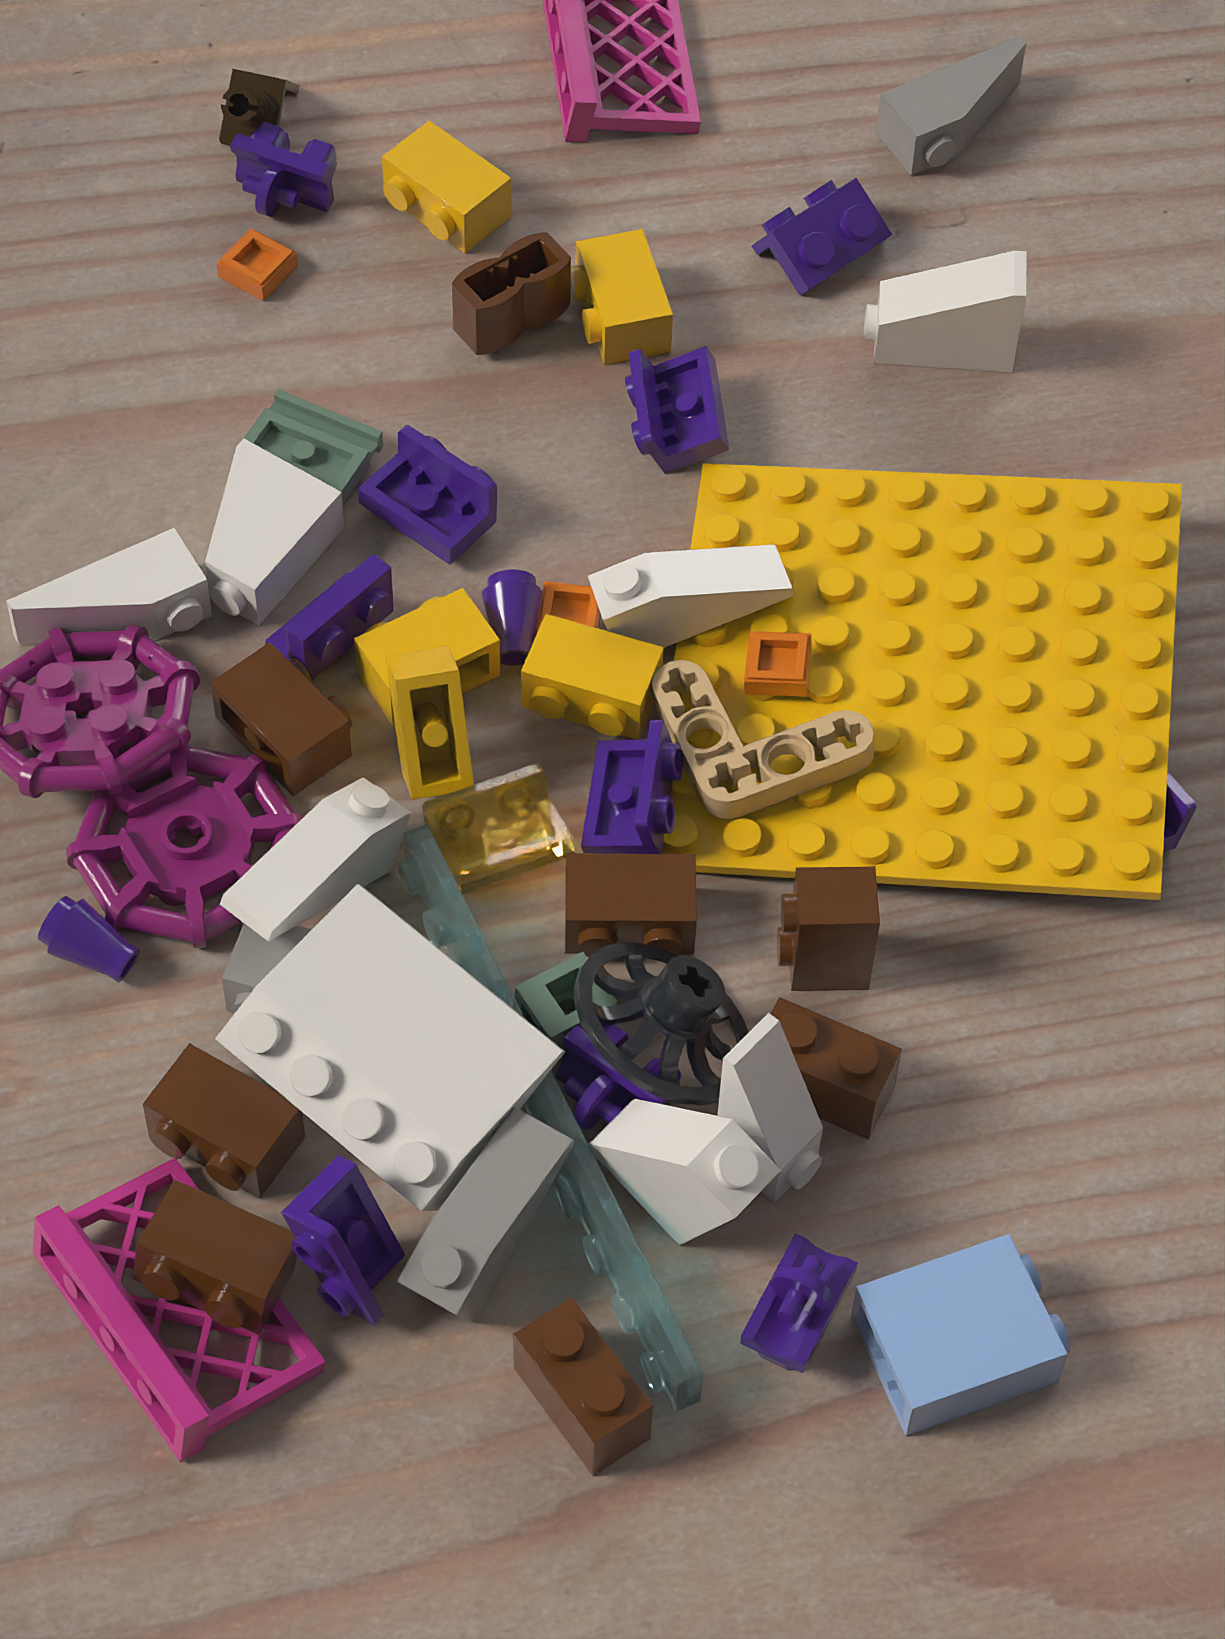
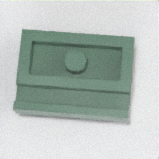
[243,389,383,505]

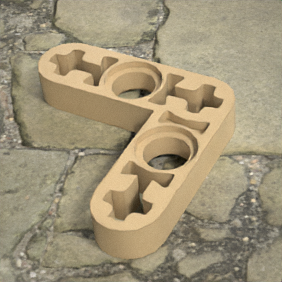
[652,660,875,819]

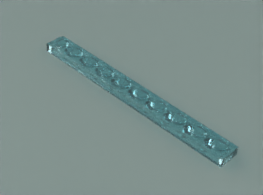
[397,824,703,1412]

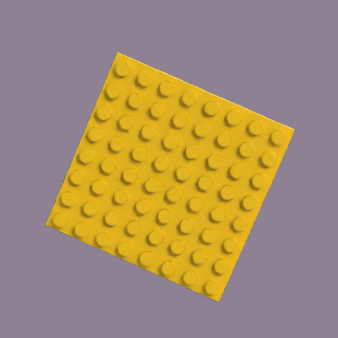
[662,463,1182,900]

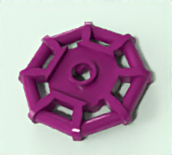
[0,624,200,798]
[66,745,304,948]

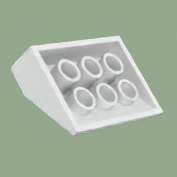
[215,884,565,1211]

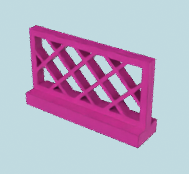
[542,0,701,143]
[33,1157,326,1463]

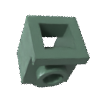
[513,952,620,1062]

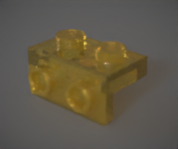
[422,764,575,897]

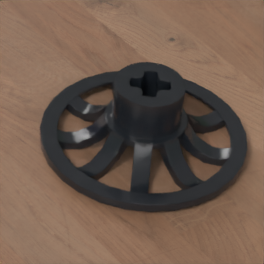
[574,943,749,1105]

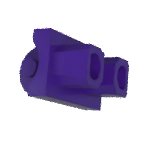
[230,122,337,217]
[556,1024,682,1130]
[740,1233,858,1373]

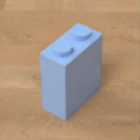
[851,1234,1070,1436]

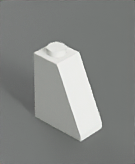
[864,251,1027,373]
[205,439,344,626]
[586,1099,781,1245]

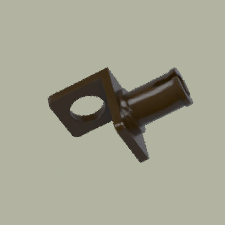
[219,69,300,146]

